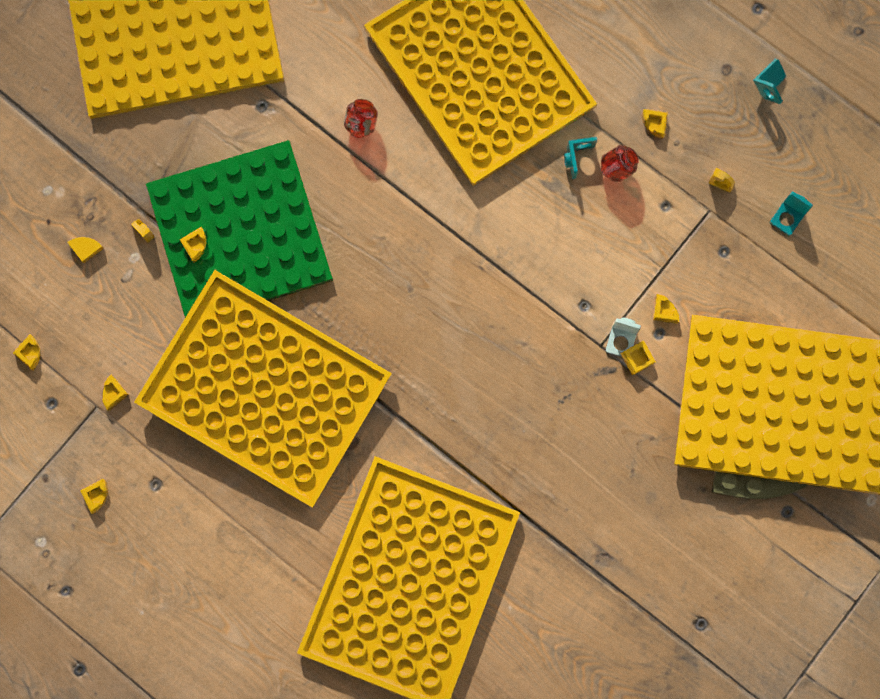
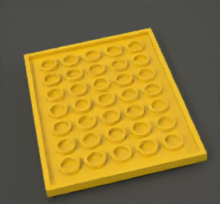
[68,0,284,119]
[364,0,597,186]
[134,270,392,508]
[674,315,880,495]
[297,456,520,699]

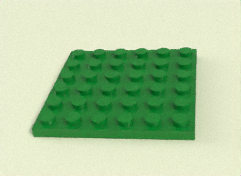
[146,140,333,318]

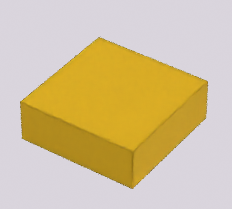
[620,340,656,375]

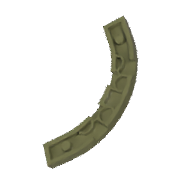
[712,471,808,499]

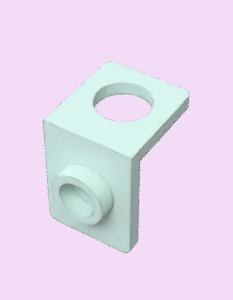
[606,318,641,357]

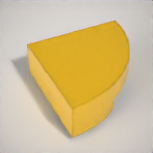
[642,109,668,139]
[708,168,735,192]
[131,219,154,243]
[180,227,206,262]
[67,237,104,263]
[653,294,679,324]
[13,334,40,371]
[102,374,129,411]
[80,479,108,514]

